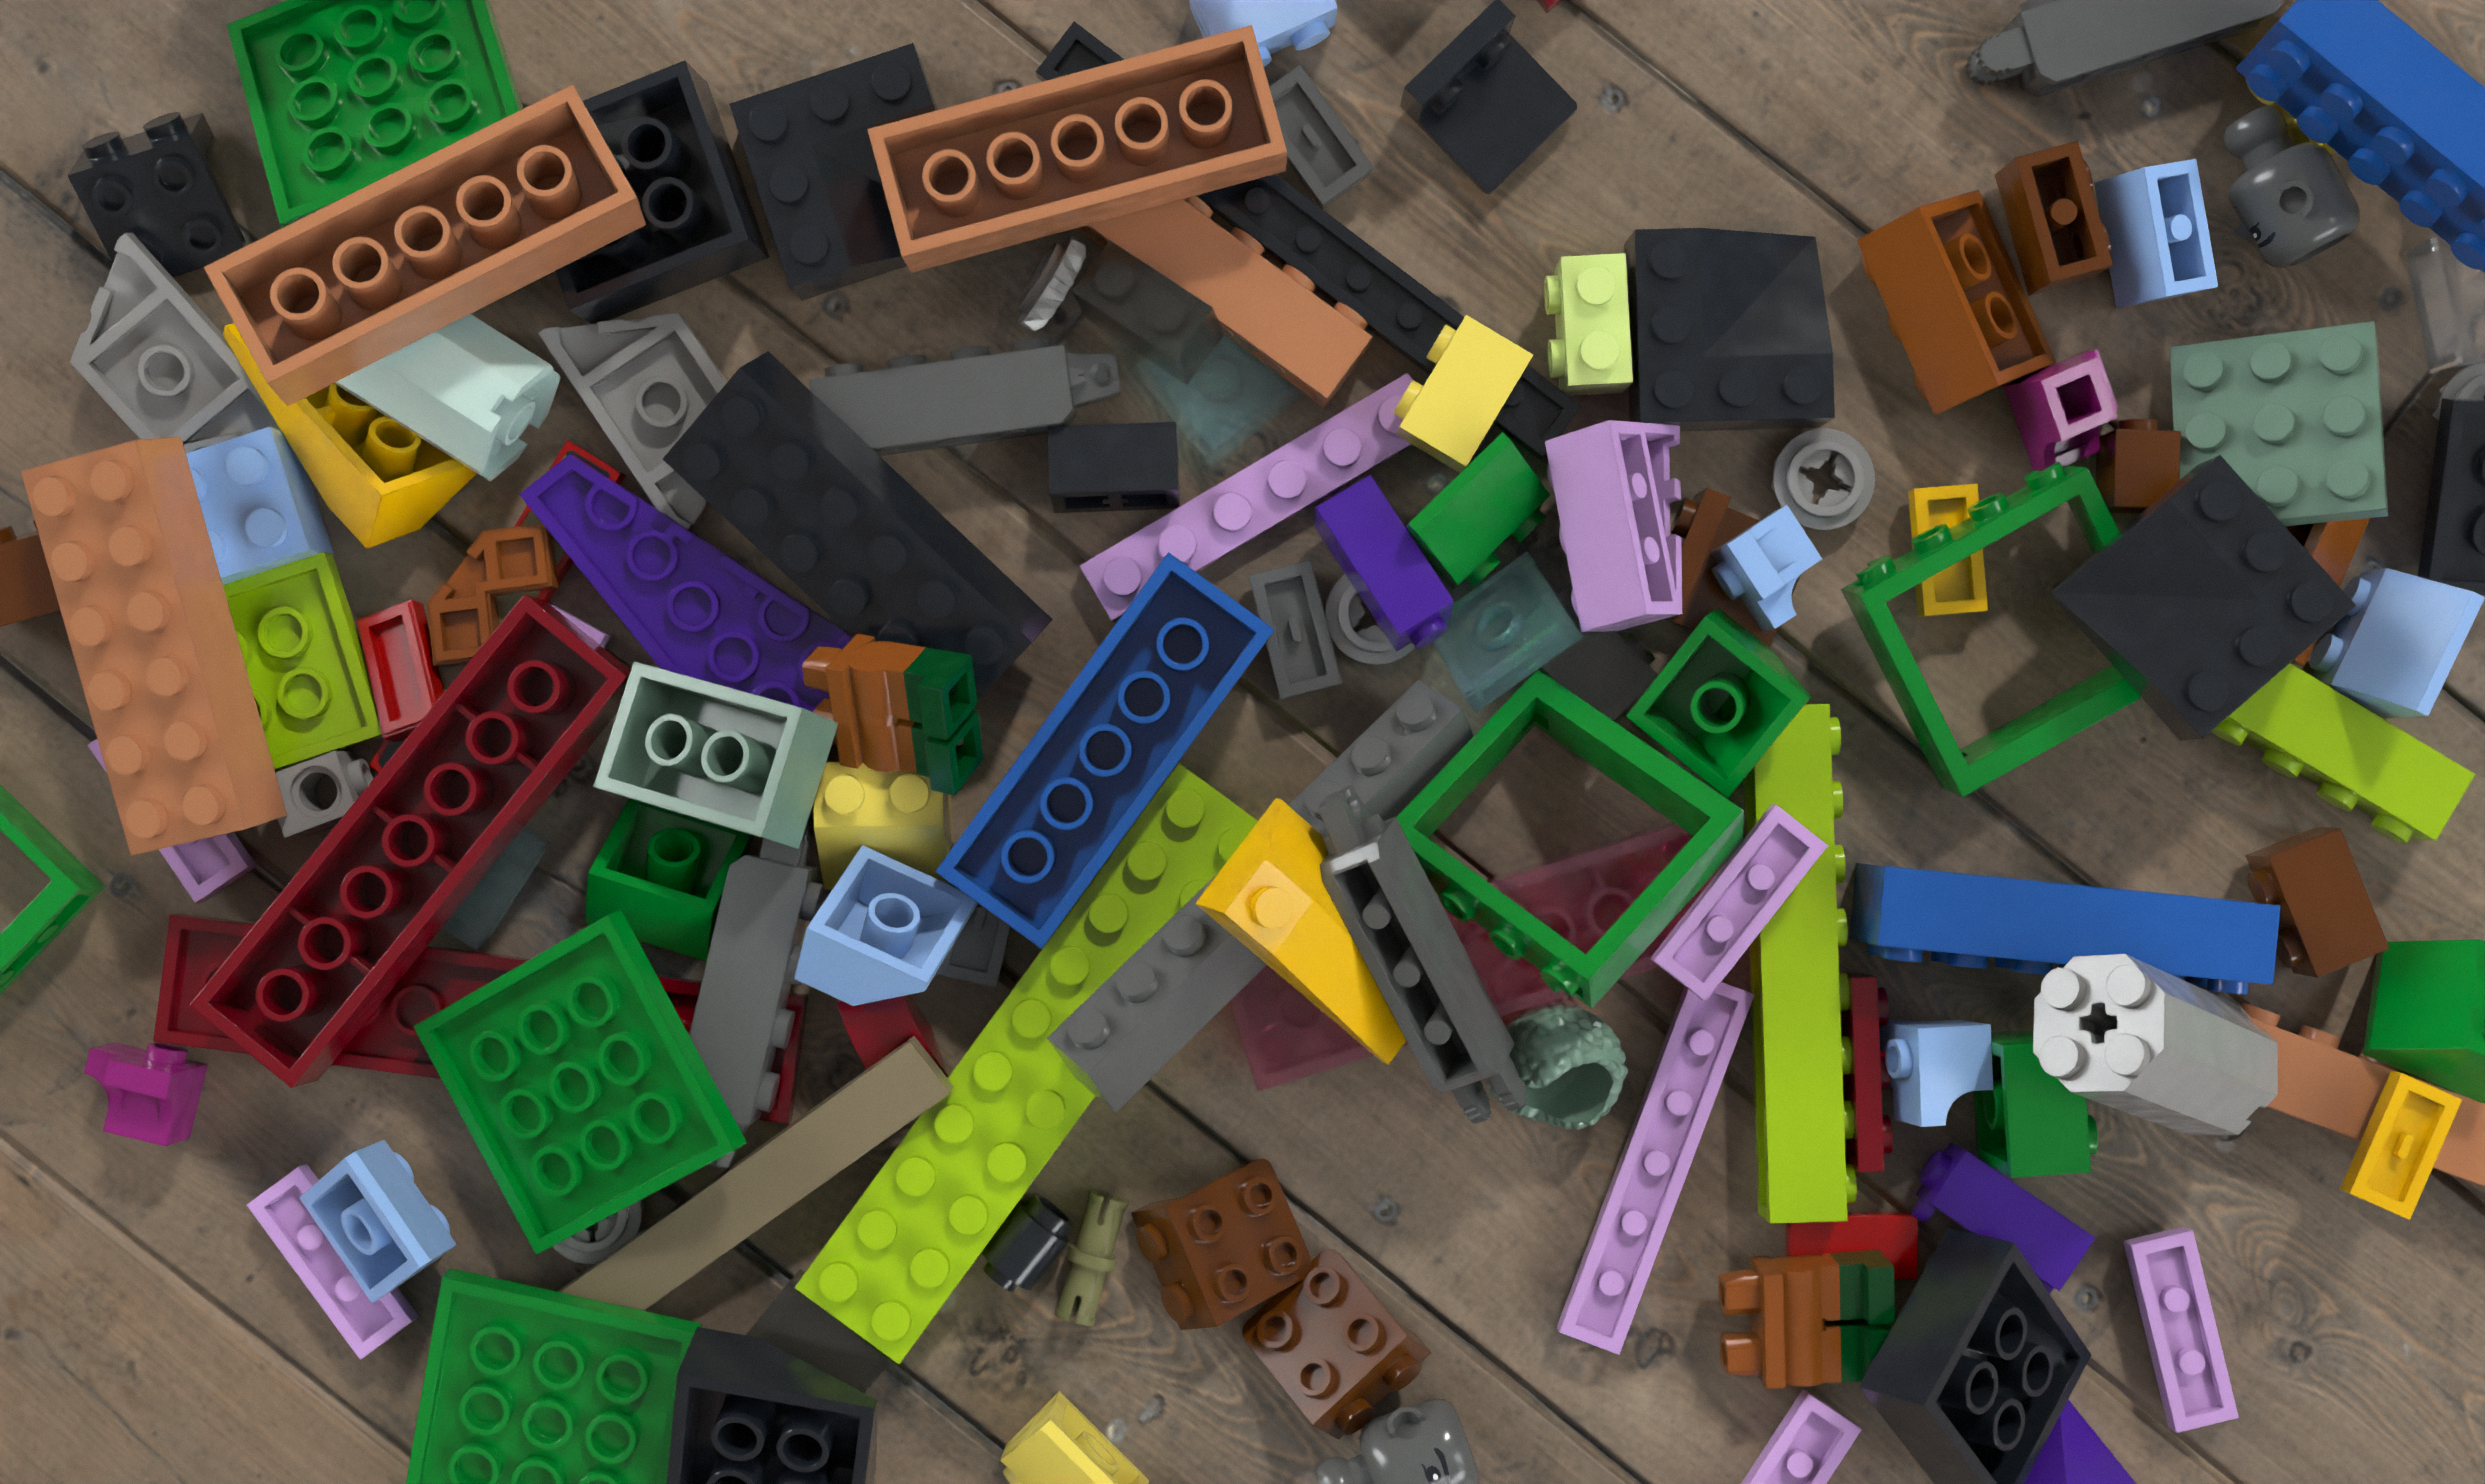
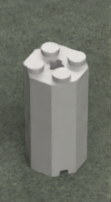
[2033,954,2278,1135]

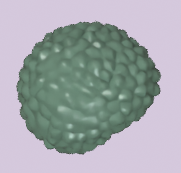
[1486,1004,1628,1130]

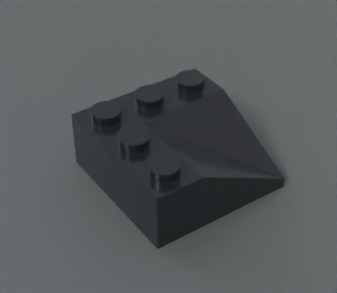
[729,43,938,301]
[556,60,769,324]
[1624,228,1835,431]
[2049,455,2356,741]
[1859,1227,2092,1484]
[667,1327,877,1484]

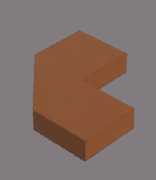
[427,523,559,667]

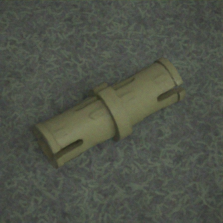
[1055,1190,1129,1326]

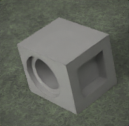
[275,750,375,838]

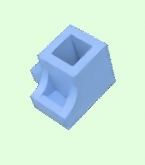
[1711,505,1822,632]
[1879,1020,1993,1127]

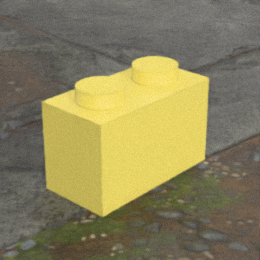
[1393,315,1533,473]

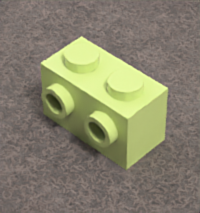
[1544,253,1633,396]

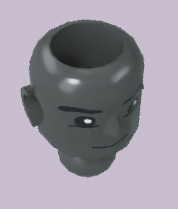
[2223,105,2360,269]
[1315,1398,1480,1484]

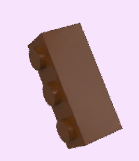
[1856,190,2056,415]

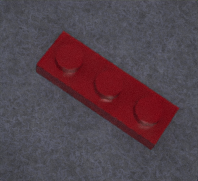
[1840,973,1893,1172]

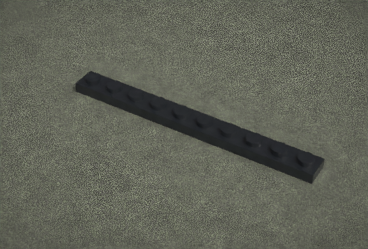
[1035,21,1582,460]

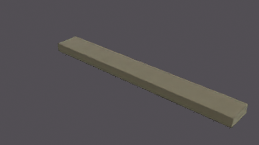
[557,1036,954,1311]

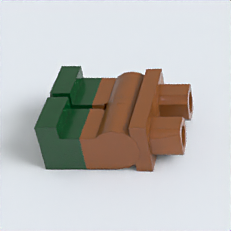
[802,634,984,795]
[1718,1250,1895,1389]

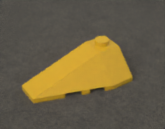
[223,323,477,549]
[1195,798,1407,1065]

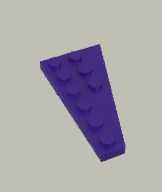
[519,454,853,712]

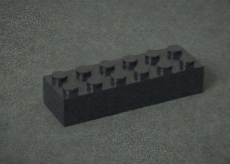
[663,351,1053,700]

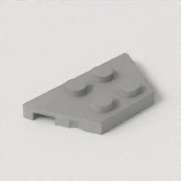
[70,233,280,453]
[538,313,727,531]

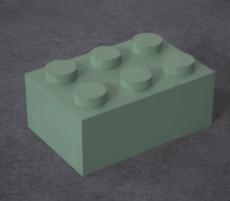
[593,661,838,849]

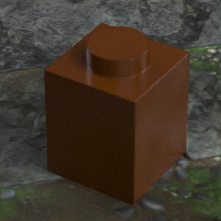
[2096,419,2181,514]

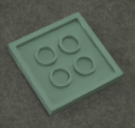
[2170,321,2388,526]

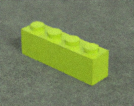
[2211,663,2476,844]

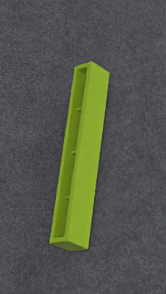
[1743,704,1857,1224]

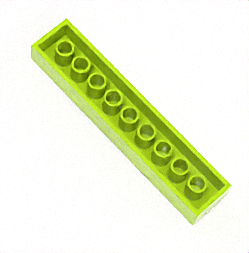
[794,763,1258,1364]

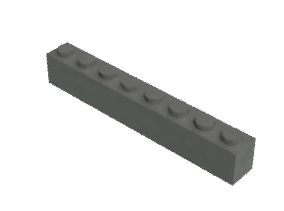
[1047,680,1474,1113]

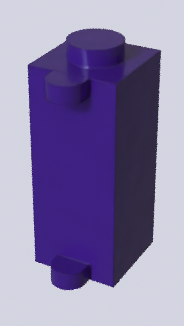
[1315,475,1454,652]
[1911,1142,2095,1294]

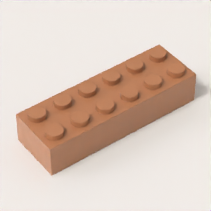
[867,25,1287,273]
[203,84,646,406]
[21,437,287,856]

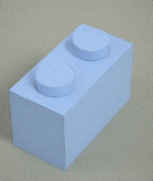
[2094,159,2218,308]

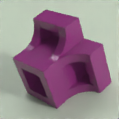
[2004,349,2118,471]
[84,1042,208,1146]

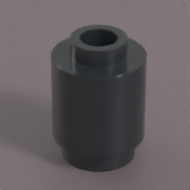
[981,1193,1074,1292]

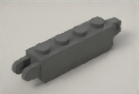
[1965,0,2283,97]
[809,337,1121,456]
[1318,785,1528,1124]
[689,819,824,1168]

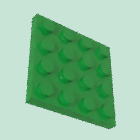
[226,0,524,228]
[413,910,747,1255]
[406,1268,702,1484]

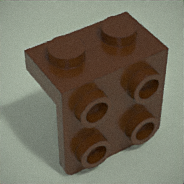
[1664,487,1801,648]
[1131,1159,1312,1330]
[1242,1249,1431,1440]

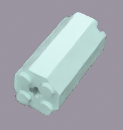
[335,314,561,482]

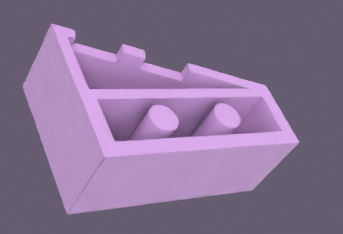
[1545,420,1682,632]

